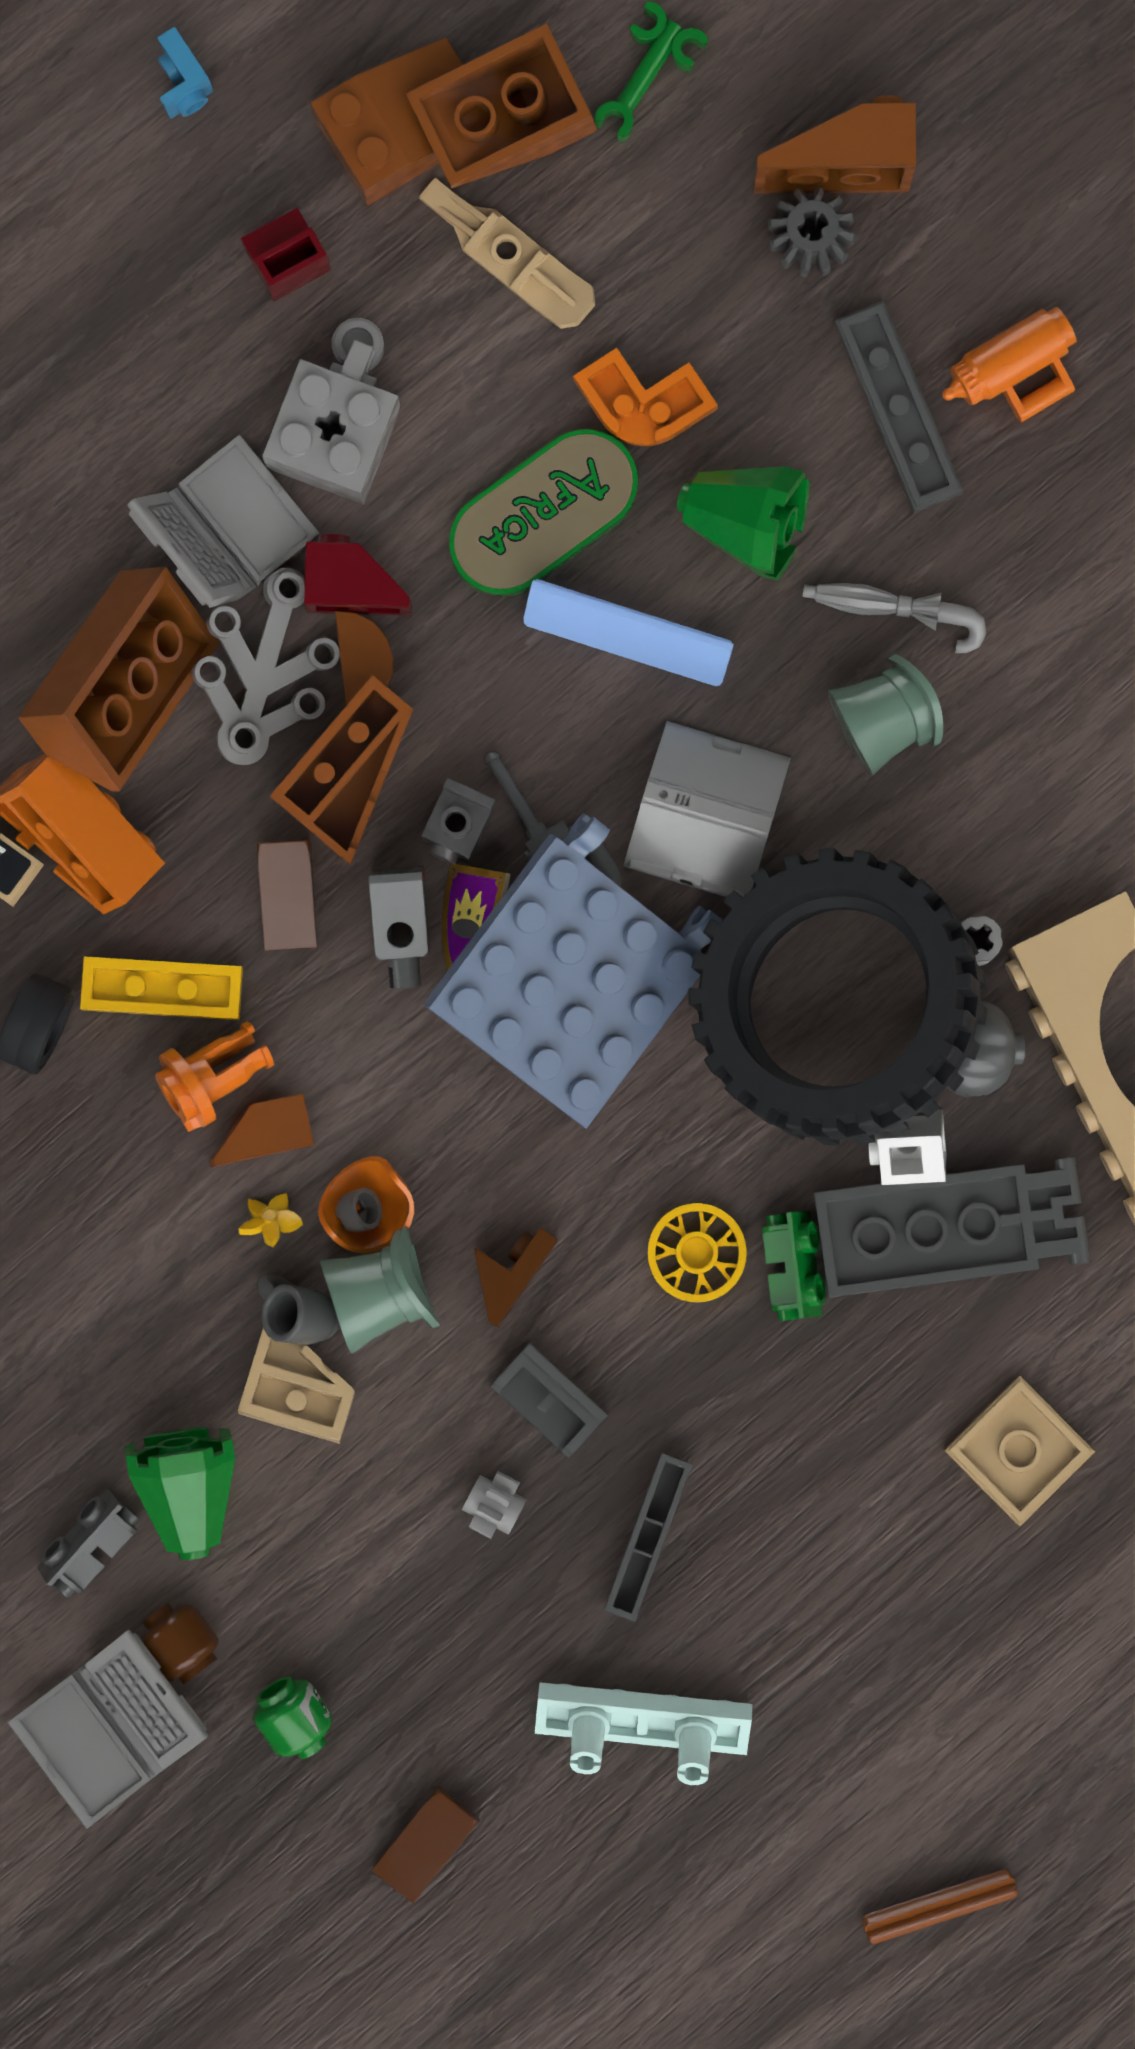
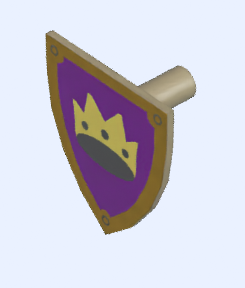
[442,864,511,971]

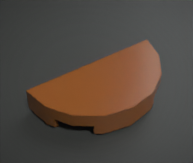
[335,611,394,705]

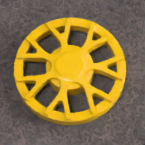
[647,1203,747,1303]

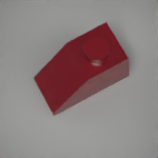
[304,534,412,616]

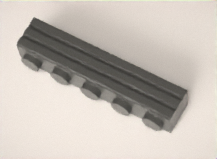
[604,1453,693,1622]

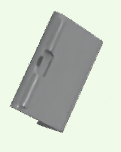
[127,435,320,607]
[623,721,791,897]
[8,1630,209,1829]

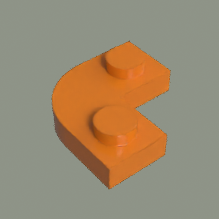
[573,348,718,446]

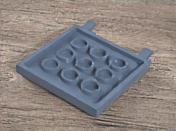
[423,813,723,1129]

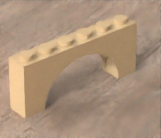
[1005,891,1135,1225]

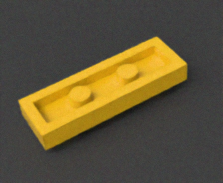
[80,956,243,1020]

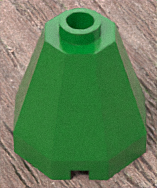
[677,466,810,581]
[124,1427,235,1560]

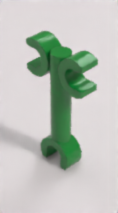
[594,1,709,142]

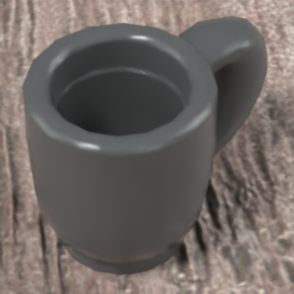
[257,1273,340,1345]

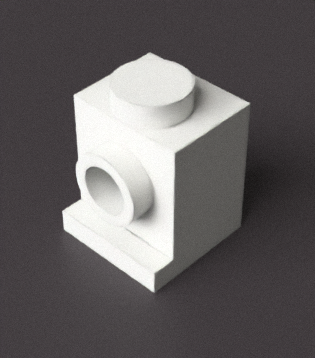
[869,1109,947,1185]

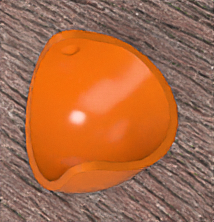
[318,1156,414,1254]

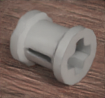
[961,916,1003,967]

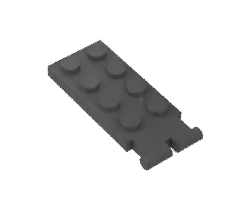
[813,1157,1091,1298]

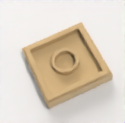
[944,1376,1095,1526]

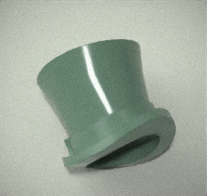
[828,654,943,776]
[320,1226,440,1354]

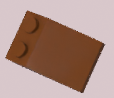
[406,23,597,188]
[310,37,463,207]
[754,96,916,194]

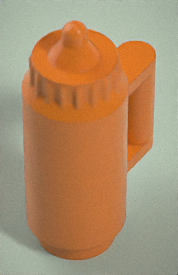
[942,306,1077,423]

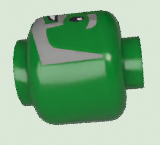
[253,1676,333,1759]

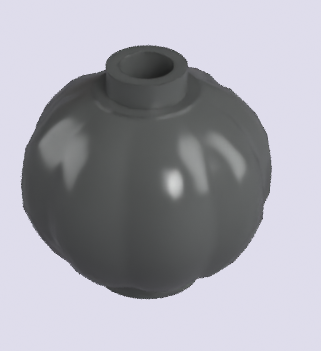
[946,1000,1025,1097]

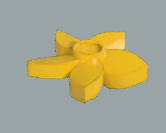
[239,1193,303,1247]

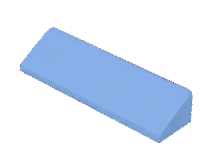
[523,579,734,686]

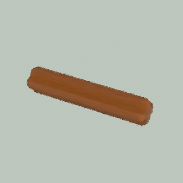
[862,1869,1018,1944]

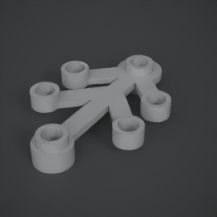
[192,568,340,765]

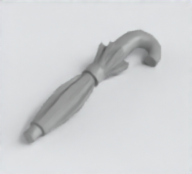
[803,583,987,653]

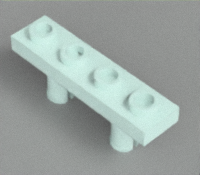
[535,1682,753,1785]

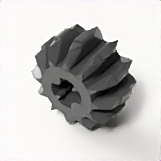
[767,187,856,277]

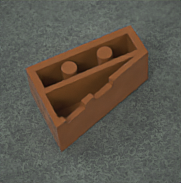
[270,675,413,865]

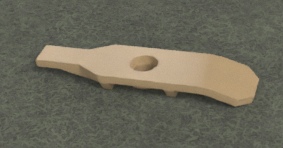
[419,178,595,329]

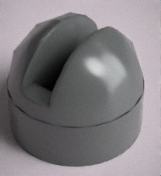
[335,1188,382,1232]

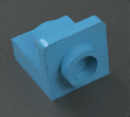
[157,26,214,119]

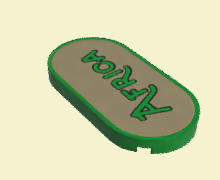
[449,429,638,596]

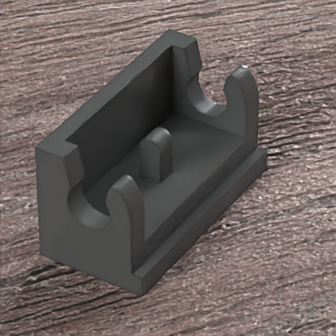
[491,1343,608,1458]

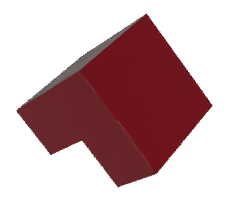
[240,207,331,302]

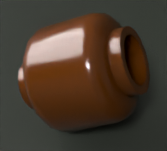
[141,1603,218,1685]

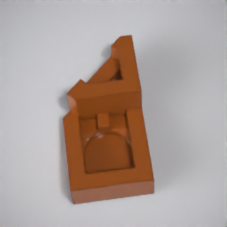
[209,1094,314,1168]

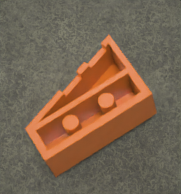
[0,753,165,914]

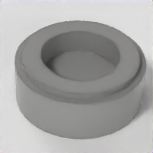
[332,318,384,370]

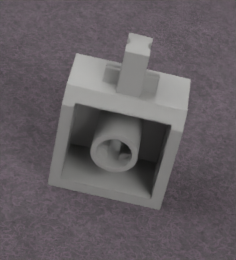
[262,340,400,505]

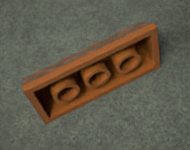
[18,567,219,791]

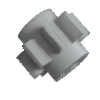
[462,1471,527,1539]

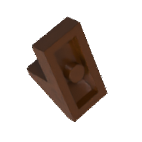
[474,1227,558,1328]

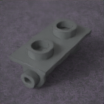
[37,1488,140,1599]

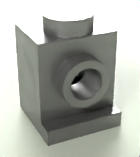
[421,778,496,865]

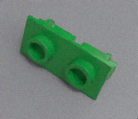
[761,1211,826,1321]

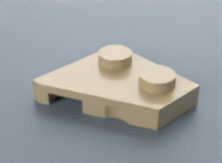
[238,1328,355,1444]

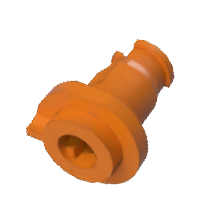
[155,1021,274,1132]

